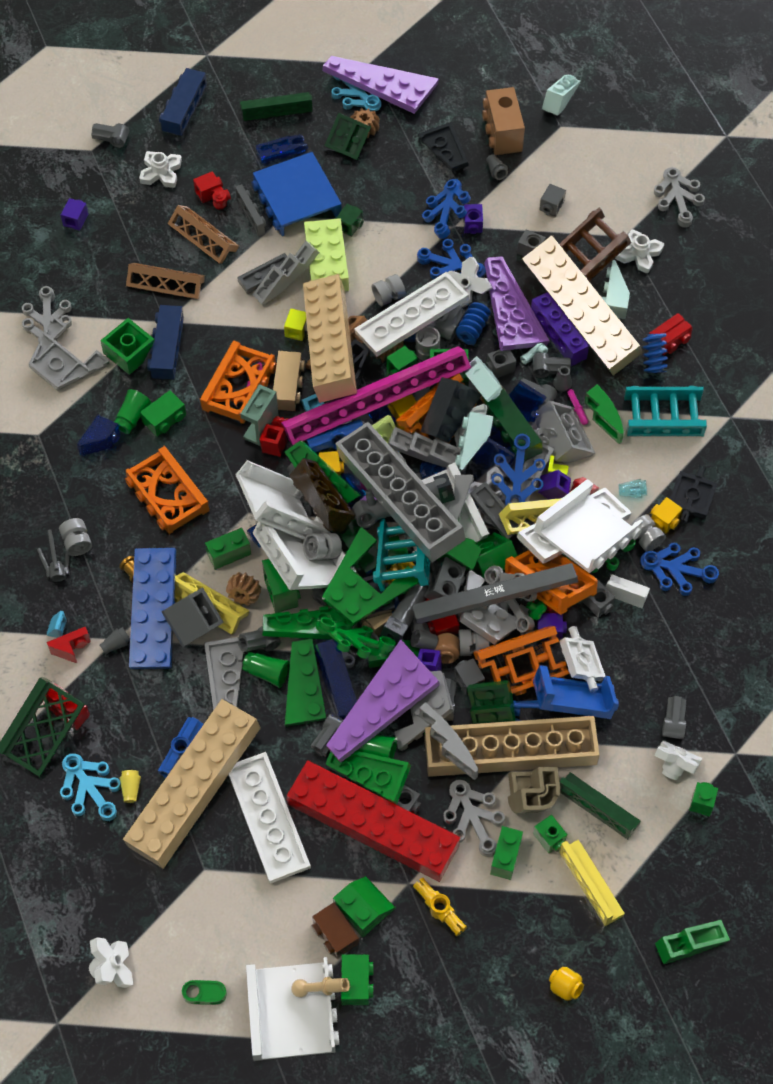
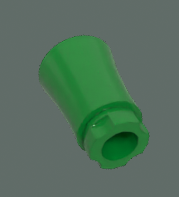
[113,389,151,434]
[242,652,290,688]
[356,735,397,759]

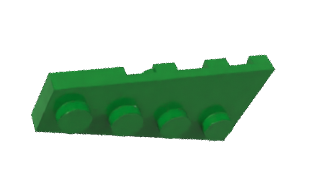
[325,751,411,805]

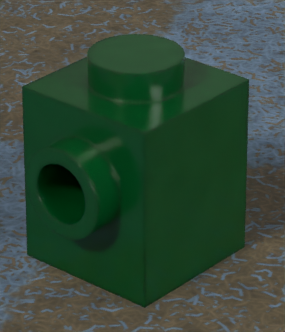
[336,203,364,237]

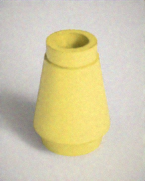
[119,770,141,803]

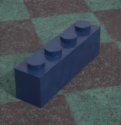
[159,68,207,136]
[147,305,184,380]

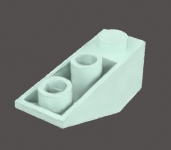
[542,75,580,115]
[602,260,630,319]
[464,356,503,402]
[455,412,493,472]

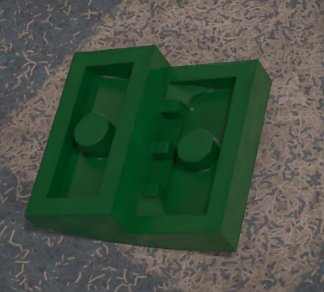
[324,113,371,160]
[467,680,515,724]

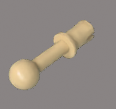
[291,977,350,997]

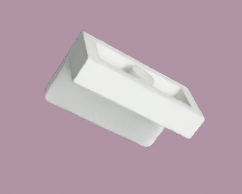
[606,574,650,608]

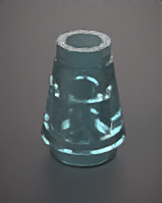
[618,478,647,498]

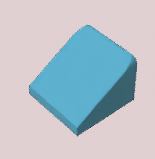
[300,394,324,412]
[47,611,67,638]

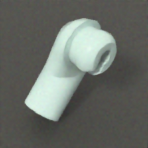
[520,343,548,365]

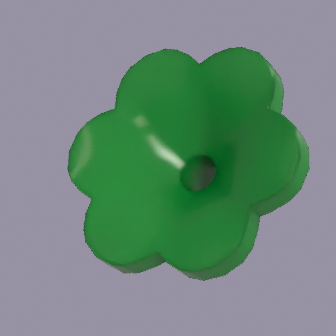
[526,599,547,621]

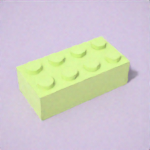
[304,218,349,291]

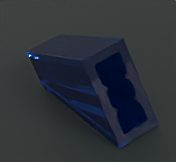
[314,639,357,719]

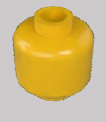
[549,967,584,1001]

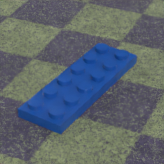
[129,548,176,669]

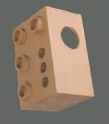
[482,87,525,155]

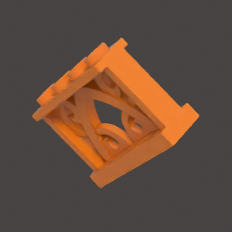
[200,341,277,424]
[125,446,209,535]
[505,550,598,615]

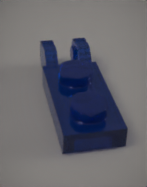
[255,134,308,163]

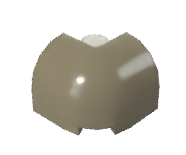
[507,767,560,813]

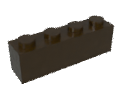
[289,458,356,533]

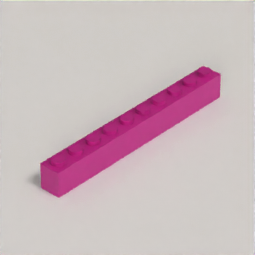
[281,346,471,445]

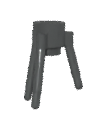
[37,529,70,582]

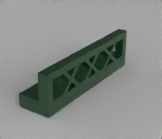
[240,92,313,121]
[559,772,641,840]

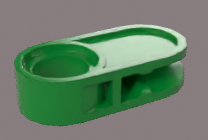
[182,980,227,1005]

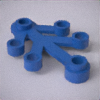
[422,179,471,239]
[417,239,486,279]
[491,434,546,506]
[640,543,719,596]

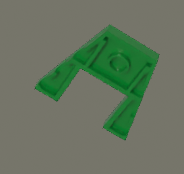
[322,527,420,625]

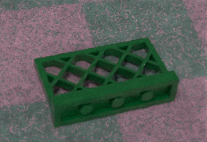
[0,677,85,777]

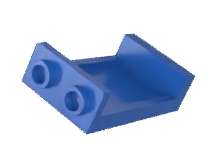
[533,665,619,719]

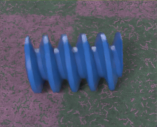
[455,302,491,345]
[642,333,668,373]

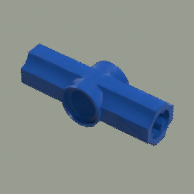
[305,419,363,453]
[158,717,204,778]

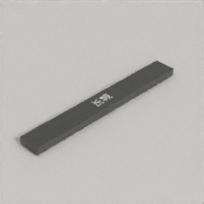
[412,563,578,624]

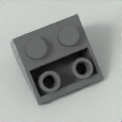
[162,587,224,647]

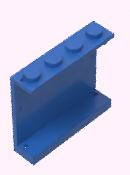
[251,152,342,237]

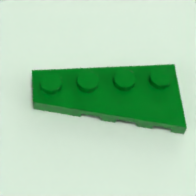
[285,441,361,504]
[262,606,345,640]
[285,639,326,727]

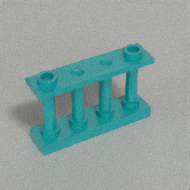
[624,386,707,436]
[373,518,430,591]

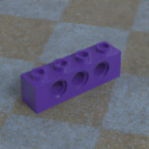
[531,292,589,366]

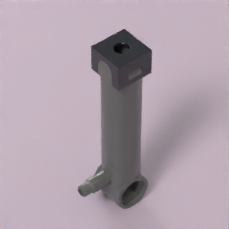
[353,473,455,528]
[379,560,445,646]

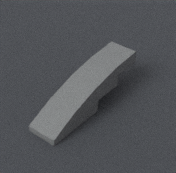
[252,241,320,305]
[388,427,467,472]
[419,702,478,780]

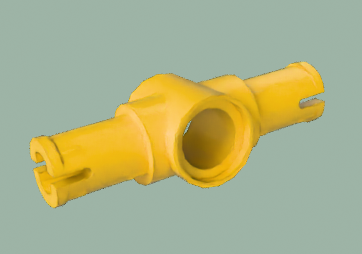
[413,877,467,936]

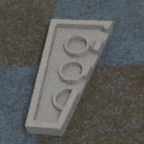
[204,637,244,710]

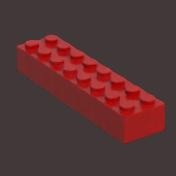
[287,760,460,882]

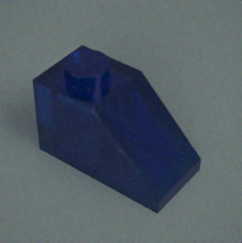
[77,415,120,455]

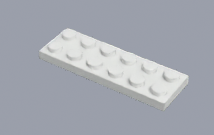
[354,272,469,357]
[517,488,631,564]
[229,752,311,884]

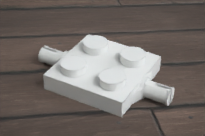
[559,626,605,692]

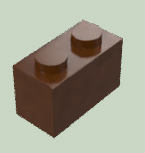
[311,902,359,958]

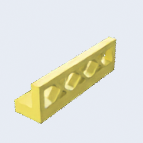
[499,498,562,535]
[174,572,249,635]
[559,839,625,926]

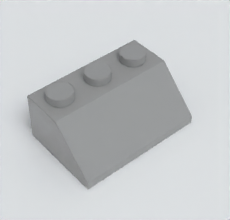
[533,400,595,464]

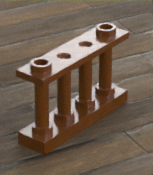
[559,207,632,282]

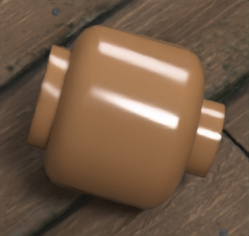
[435,633,460,664]

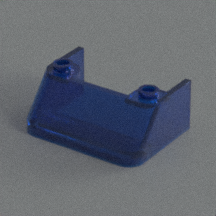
[471,380,547,469]

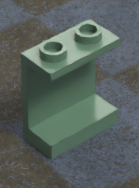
[240,384,279,446]

